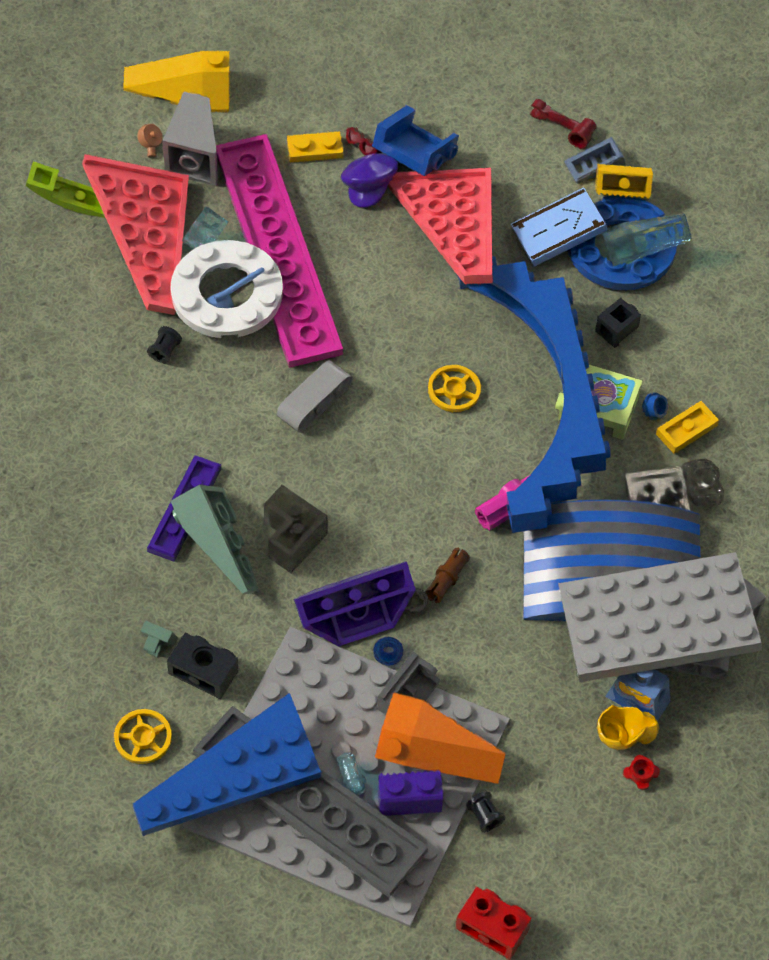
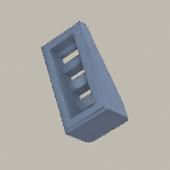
[564,137,626,184]

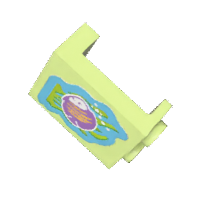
[555,365,642,440]

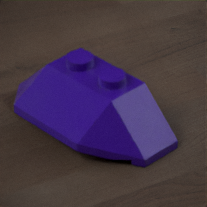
[294,562,416,646]

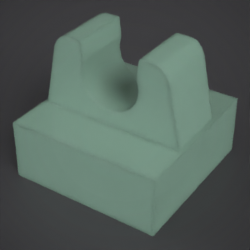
[141,620,178,657]

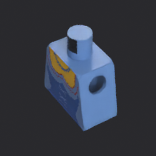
[605,669,670,722]

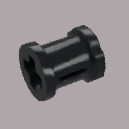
[147,326,182,364]
[466,791,505,833]

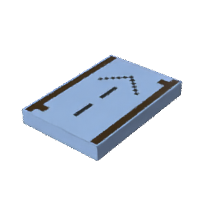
[511,188,608,266]

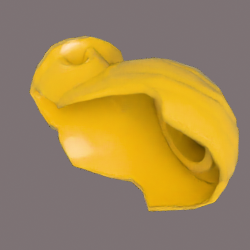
[597,705,659,750]

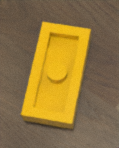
[287,131,343,163]
[656,401,719,454]

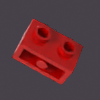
[455,886,532,960]

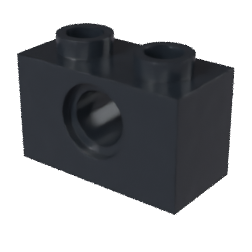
[167,632,239,700]

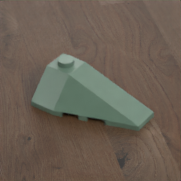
[171,485,259,594]

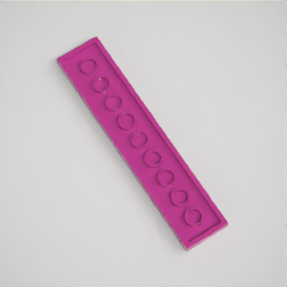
[216,134,343,368]

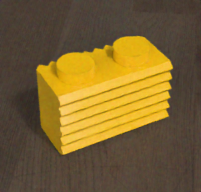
[595,164,653,199]

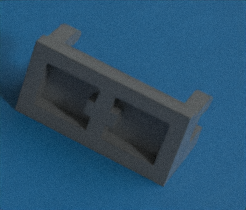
[377,652,440,715]

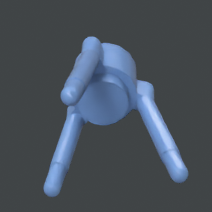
[205,267,265,309]

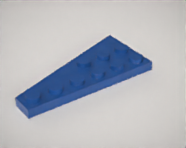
[132,693,321,836]

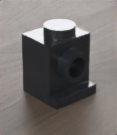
[595,298,641,348]

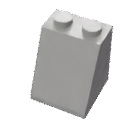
[162,92,218,186]

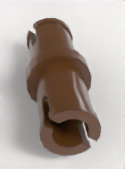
[425,548,470,603]

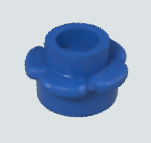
[642,392,668,420]

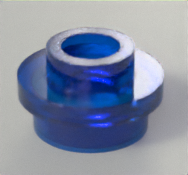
[373,637,403,666]

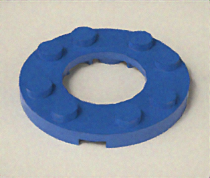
[568,195,677,290]

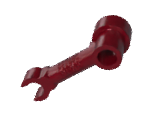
[530,99,597,149]

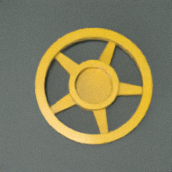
[428,365,481,413]
[114,709,172,764]

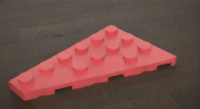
[82,154,189,315]
[387,168,493,284]

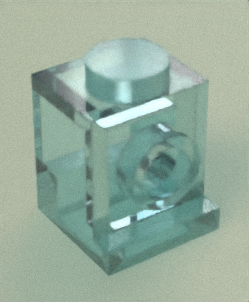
[182,206,228,250]

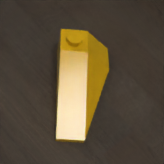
[124,51,230,112]

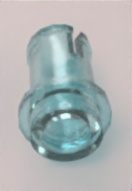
[336,752,366,794]

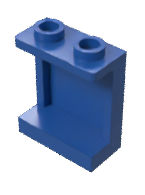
[372,105,459,176]

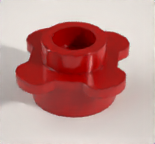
[623,755,660,790]

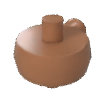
[137,124,163,157]

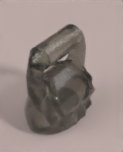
[680,459,724,506]

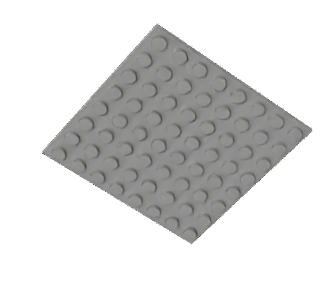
[183,626,510,927]

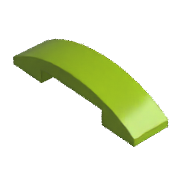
[25,161,106,218]

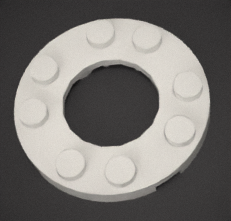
[171,240,283,338]

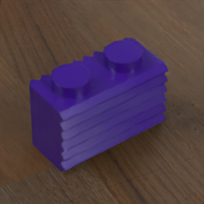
[377,770,443,816]

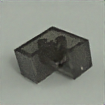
[263,485,328,574]

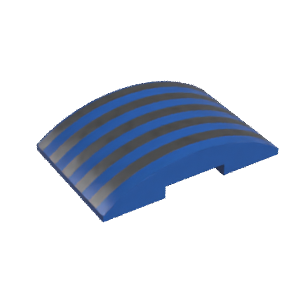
[523,500,701,621]

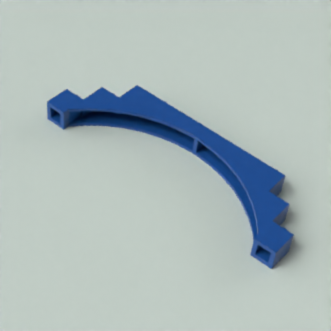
[458,256,611,533]

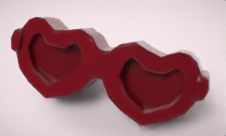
[346,127,382,155]

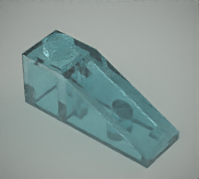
[601,214,692,267]

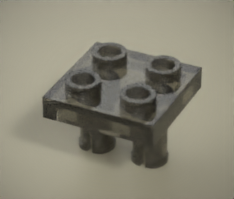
[624,466,691,511]

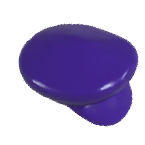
[340,153,398,207]

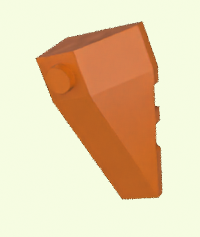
[375,692,506,784]

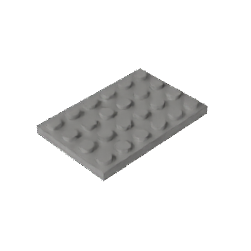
[558,552,762,683]

